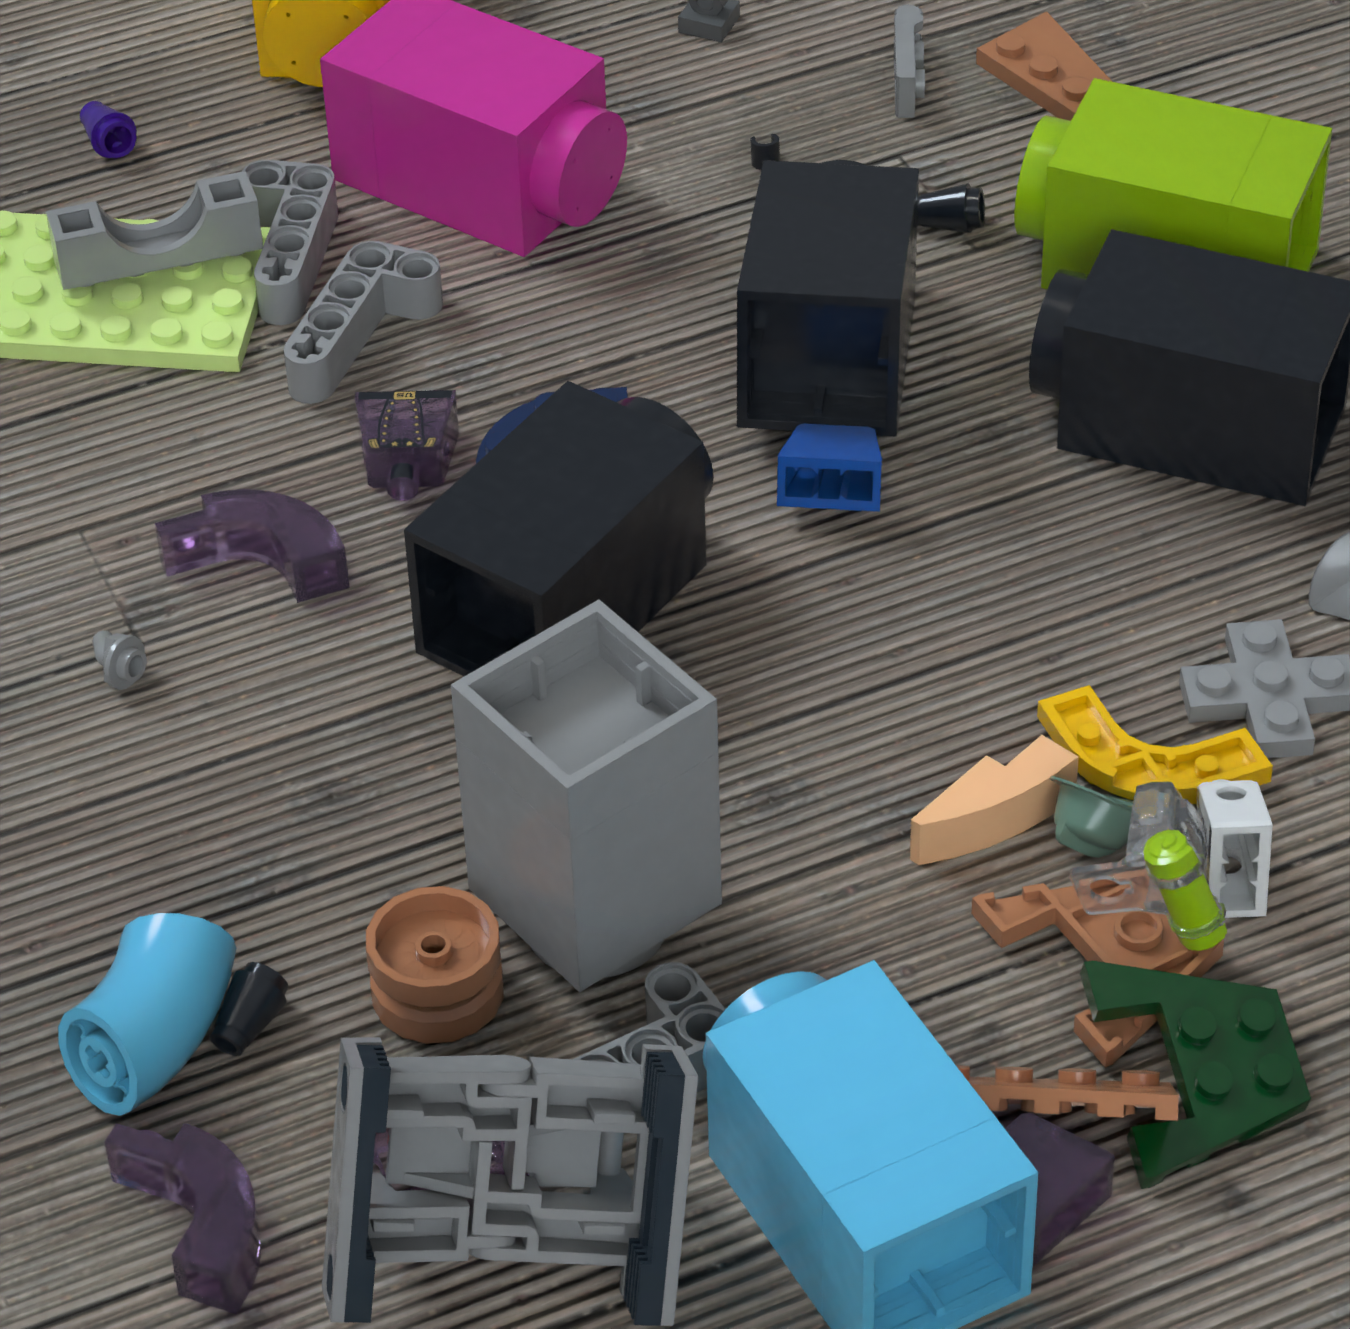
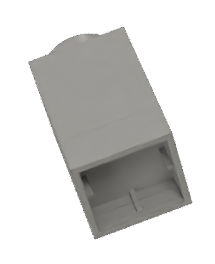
[451,600,722,992]

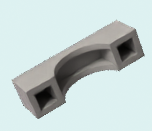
[46,171,263,290]

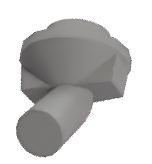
[92,630,147,690]

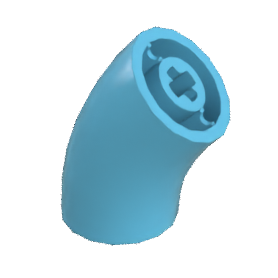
[58,913,237,1116]

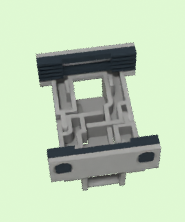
[322,1037,698,1326]

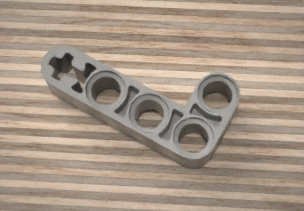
[242,160,338,325]
[283,241,443,404]
[573,962,725,1092]

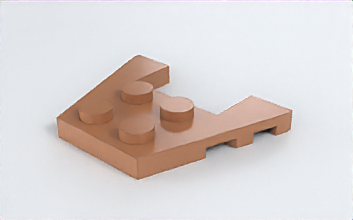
[971,865,1224,1068]

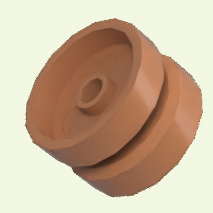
[366,886,504,1044]

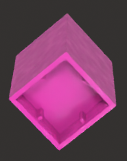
[320,0,627,257]

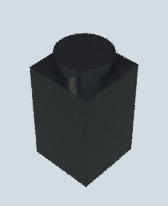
[737,160,919,437]
[1029,229,1350,507]
[404,381,714,676]

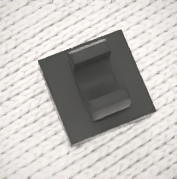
[678,0,740,43]

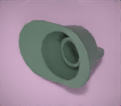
[1050,776,1177,858]

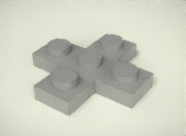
[1179,619,1350,758]

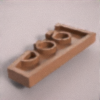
[976,11,1113,121]
[956,1065,1179,1121]

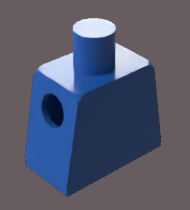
[777,423,882,512]

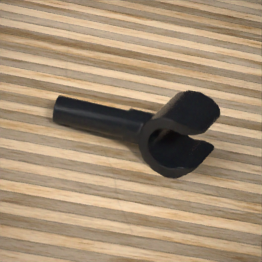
[750,134,780,170]

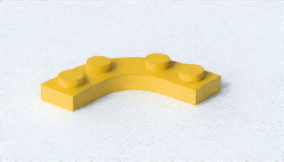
[1037,685,1273,808]

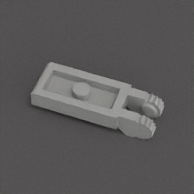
[894,4,925,118]

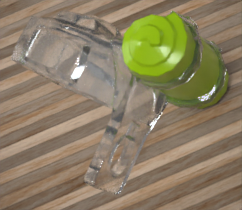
[1070,782,1227,951]

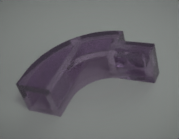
[155,489,350,603]
[105,1123,261,1314]

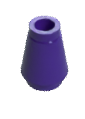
[80,101,137,158]

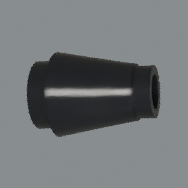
[917,183,985,233]
[210,962,289,1056]

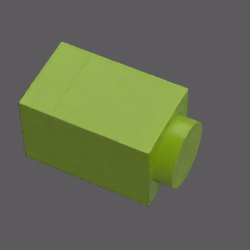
[1014,78,1332,289]

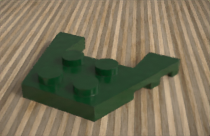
[1080,961,1311,1189]

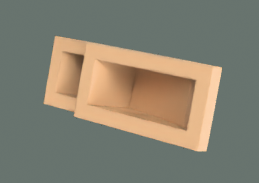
[910,735,1079,865]

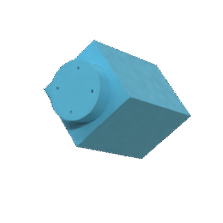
[703,960,1039,1329]

